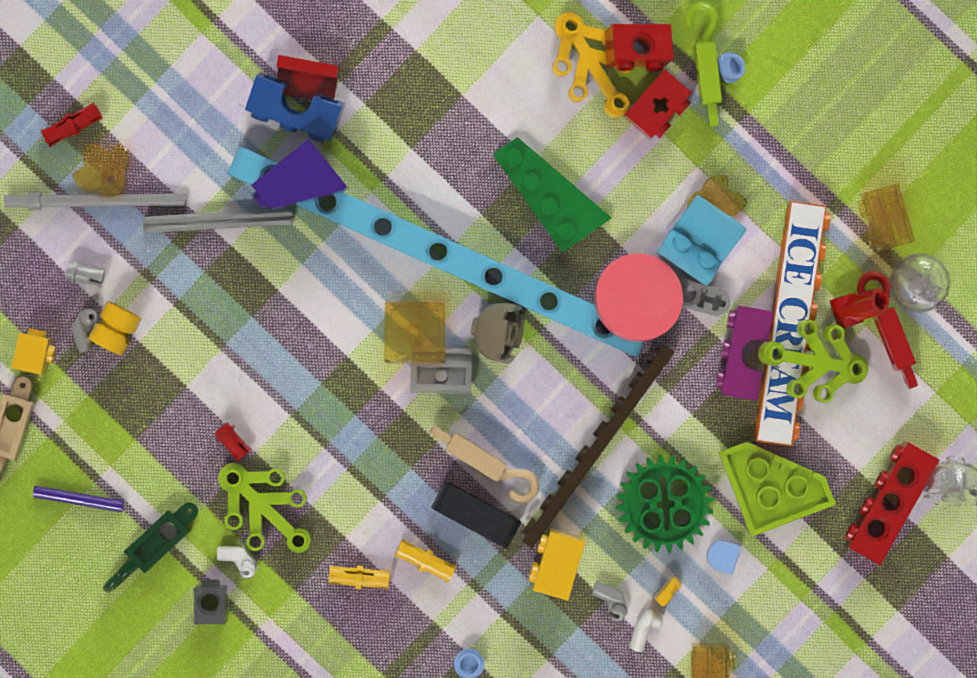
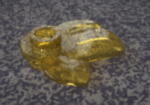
[73,143,130,196]
[687,175,747,217]

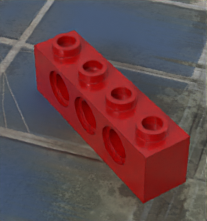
[844,441,940,566]

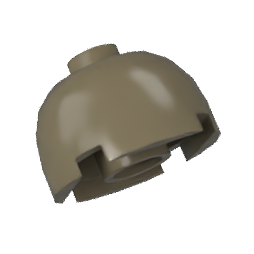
[471,302,524,364]

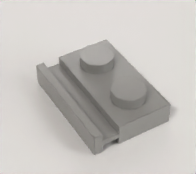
[410,347,472,394]

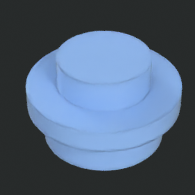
[717,52,745,83]
[454,649,484,678]

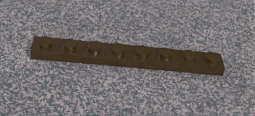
[522,345,675,548]

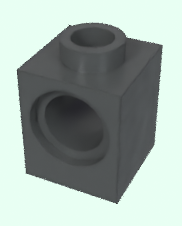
[194,579,228,624]

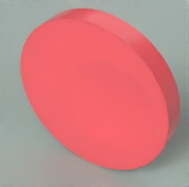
[594,253,683,342]

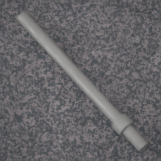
[4,192,186,210]

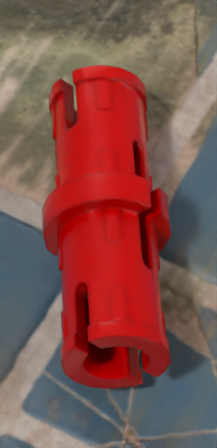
[41,102,103,148]

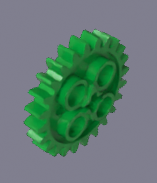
[616,454,714,553]

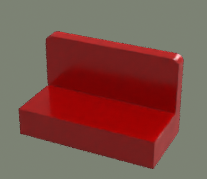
[276,55,340,100]

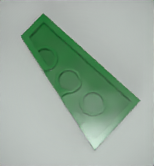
[493,137,611,253]

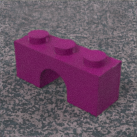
[715,305,774,401]

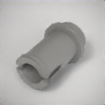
[65,260,105,287]

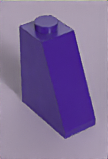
[251,139,348,210]

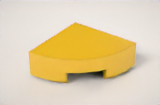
[653,576,682,607]

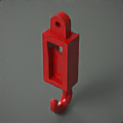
[857,271,918,390]

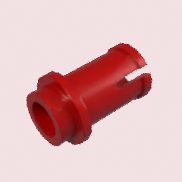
[214,422,251,461]

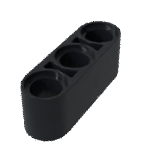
[431,481,522,549]

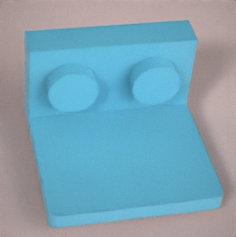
[657,195,747,286]

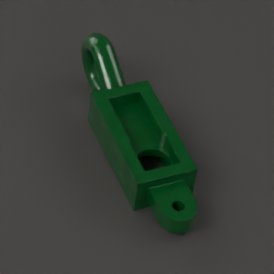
[103,502,199,593]

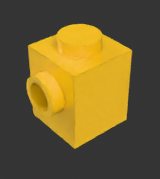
[11,328,56,375]

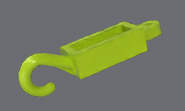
[684,3,722,127]

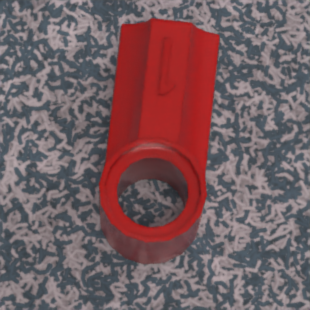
[829,288,890,328]

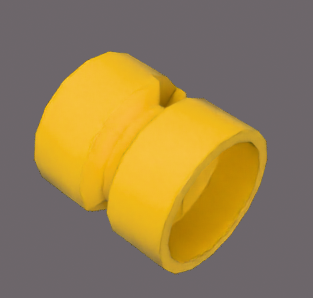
[88,301,142,356]

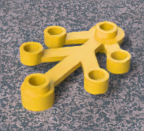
[552,12,632,118]

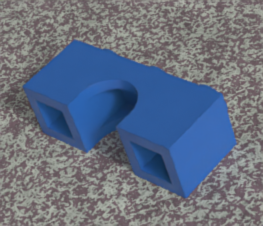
[245,72,346,143]

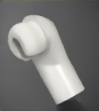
[217,546,258,578]
[629,609,663,652]

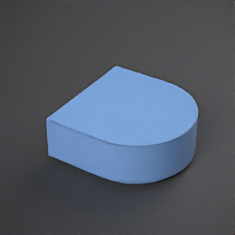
[707,540,741,575]

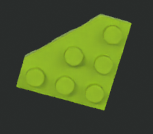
[718,441,836,537]

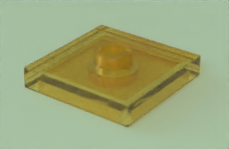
[384,302,445,363]

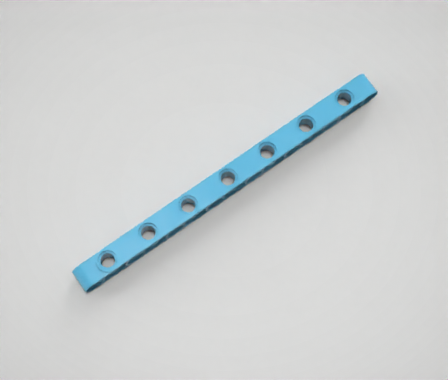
[227,147,644,357]

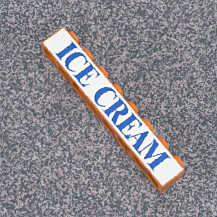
[753,201,831,446]

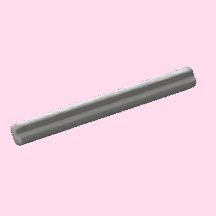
[143,208,293,233]

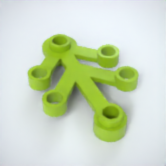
[758,320,868,403]
[218,463,311,553]

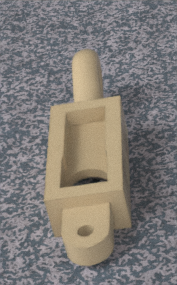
[0,377,35,478]
[429,425,539,503]

